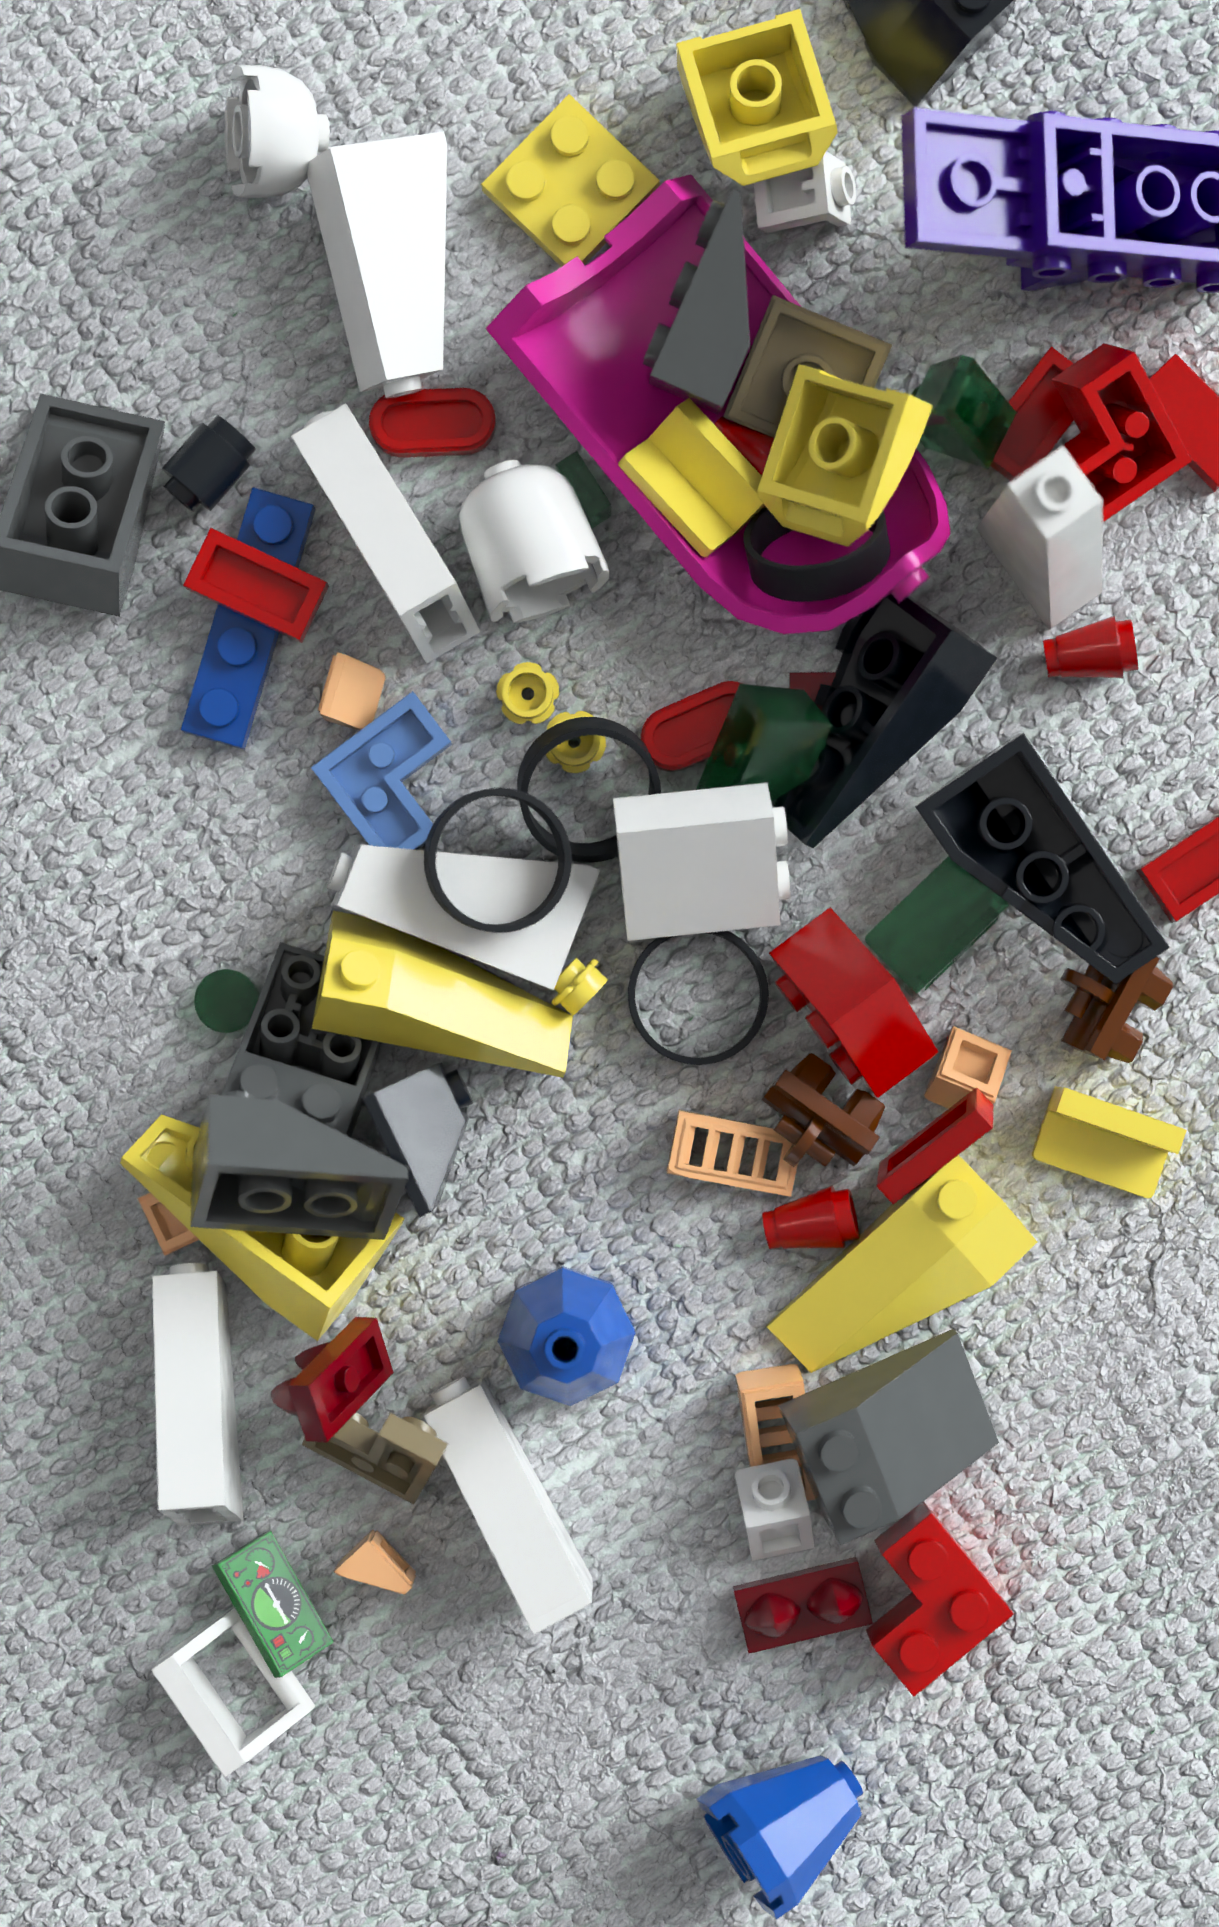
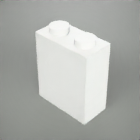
[613,783,791,941]

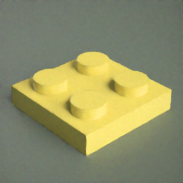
[481,94,660,267]

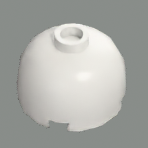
[225,64,330,198]

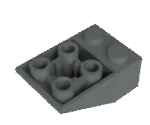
[643,189,750,415]
[221,942,382,1138]

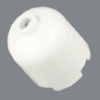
[459,460,609,623]

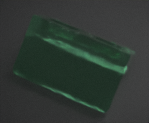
[865,856,1009,1000]

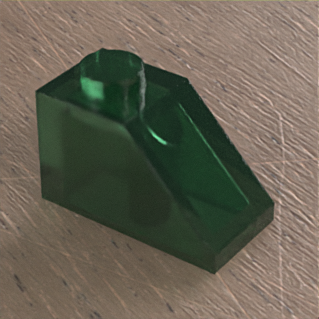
[911,355,1017,469]
[696,684,832,802]

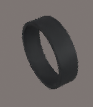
[743,506,890,602]
[517,717,661,863]
[424,788,572,933]
[628,931,769,1065]

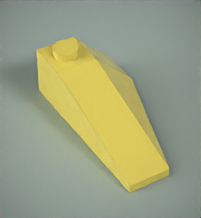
[312,910,573,1078]
[120,1114,405,1341]
[766,1155,1037,1373]

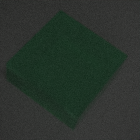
[555,451,612,529]

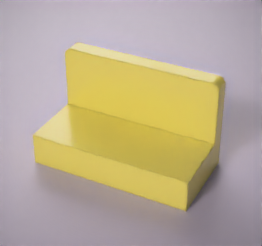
[618,398,765,557]
[1032,1086,1187,1198]

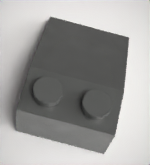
[0,393,165,617]
[191,1092,408,1240]
[778,1329,999,1546]

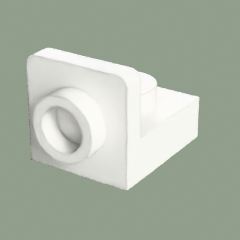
[754,152,856,233]
[735,1458,815,1561]

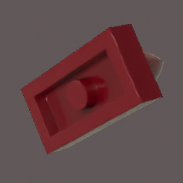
[271,1317,394,1443]
[733,1557,873,1654]

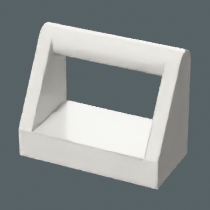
[151,1606,315,1778]

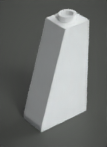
[307,132,447,398]
[291,403,481,664]
[976,446,1103,630]
[327,845,600,990]
[152,1263,243,1526]
[424,1376,593,1635]

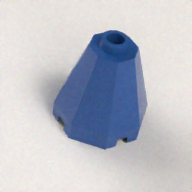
[498,1266,636,1406]
[696,1755,863,1920]

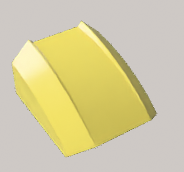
[676,9,838,186]
[757,364,933,547]

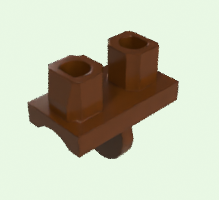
[1060,957,1174,1063]
[761,1053,885,1167]

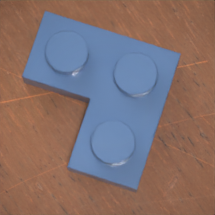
[311,691,452,850]

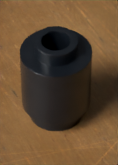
[162,415,256,512]

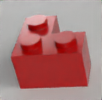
[1029,343,1192,522]
[769,907,939,1098]
[865,1501,1014,1697]

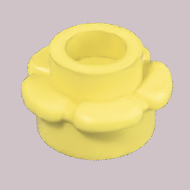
[496,662,559,724]
[546,711,606,773]
[552,957,608,1016]

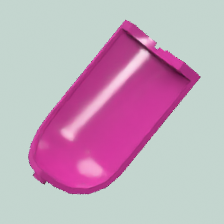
[485,174,951,634]

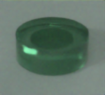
[194,969,260,1033]

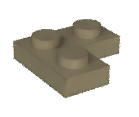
[302,1412,448,1505]

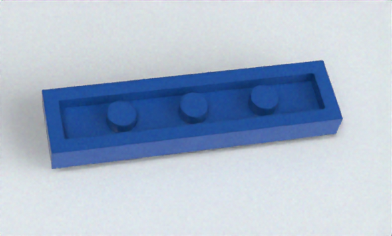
[181,487,316,750]

